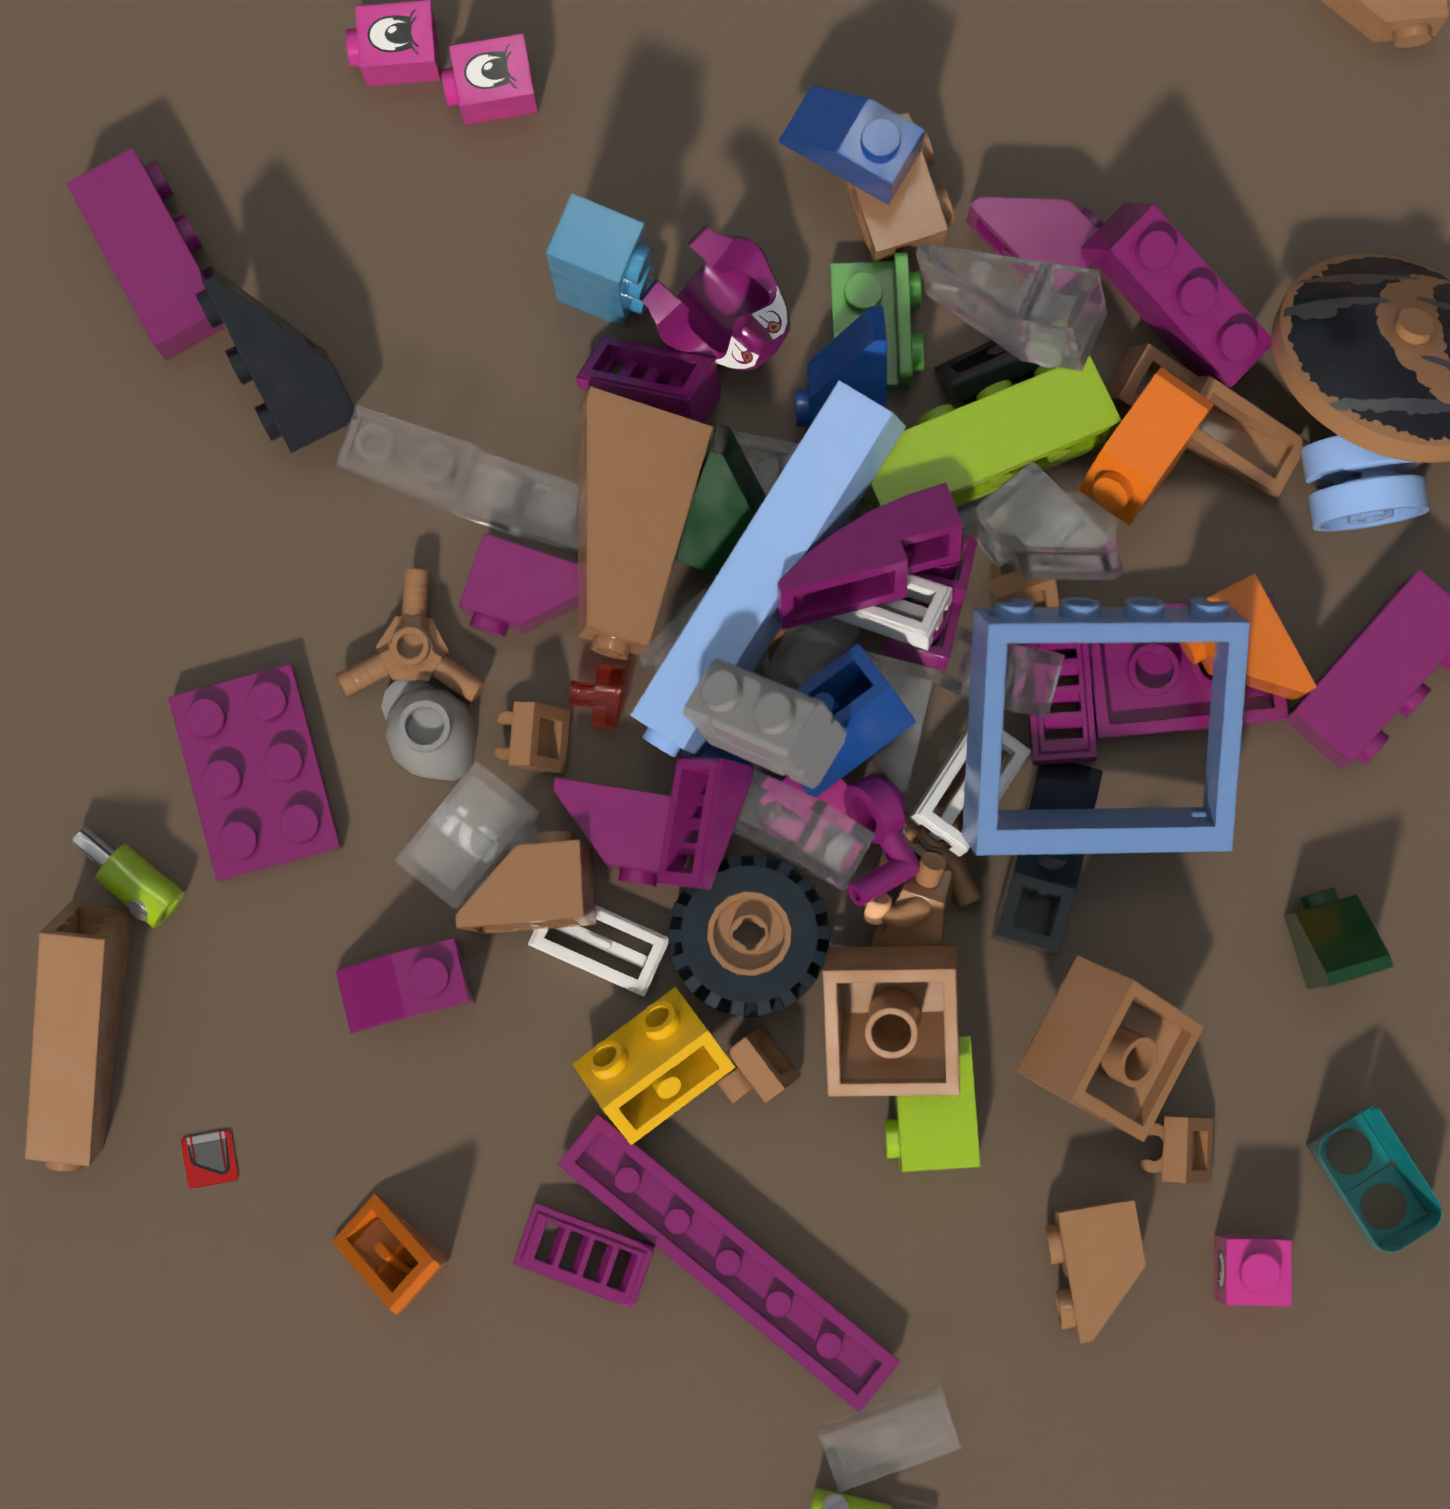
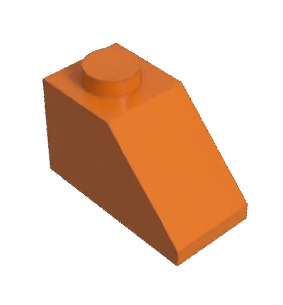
[1077,367,1214,526]
[1179,573,1317,701]

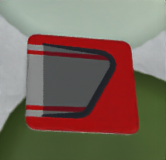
[181,1130,238,1189]

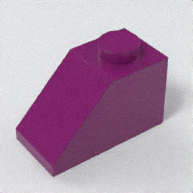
[966,197,1104,311]
[459,533,578,638]
[553,778,671,887]
[336,938,476,1033]

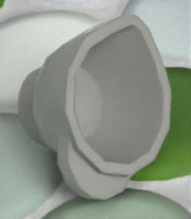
[381,680,477,781]

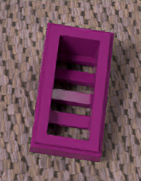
[575,336,721,424]
[1020,643,1097,766]
[657,756,754,890]
[513,1202,655,1309]

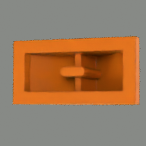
[332,1193,450,1315]

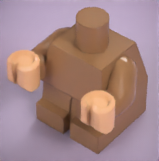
[864,851,953,946]

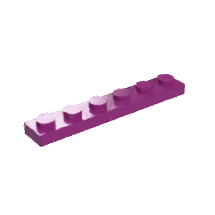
[557,1114,900,1413]

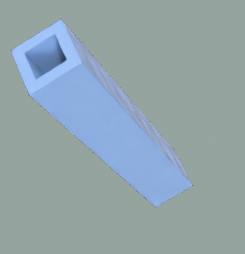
[630,381,906,757]

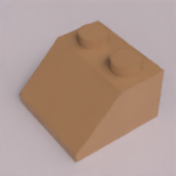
[823,945,960,1096]
[1016,955,1204,1142]

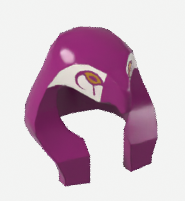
[640,225,791,371]

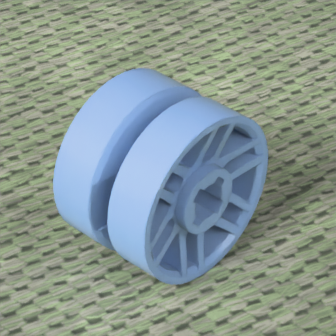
[1301,435,1430,531]

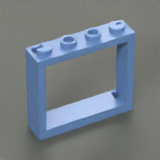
[962,597,1250,856]

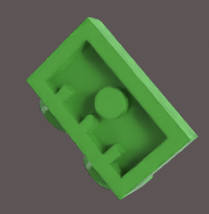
[830,253,924,390]

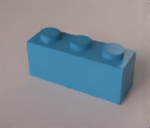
[546,193,654,329]

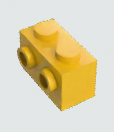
[572,987,736,1145]

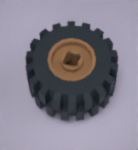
[668,853,831,1017]

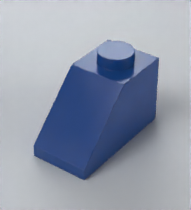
[779,86,925,205]
[795,306,887,428]

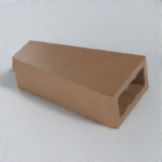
[578,386,713,660]
[25,902,133,1171]

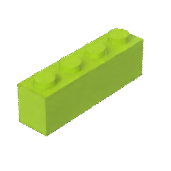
[863,354,1122,511]

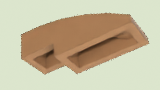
[1106,343,1309,497]

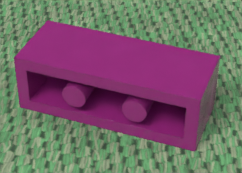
[66,147,226,360]
[1081,203,1272,387]
[1286,569,1450,769]

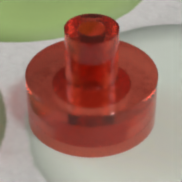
[569,664,625,730]

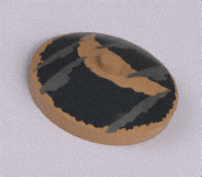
[1271,253,1450,463]

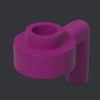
[844,774,920,907]

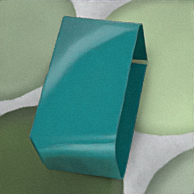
[1306,1105,1442,1252]

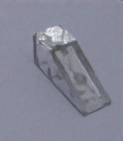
[916,243,1108,371]

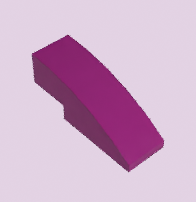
[777,483,963,630]

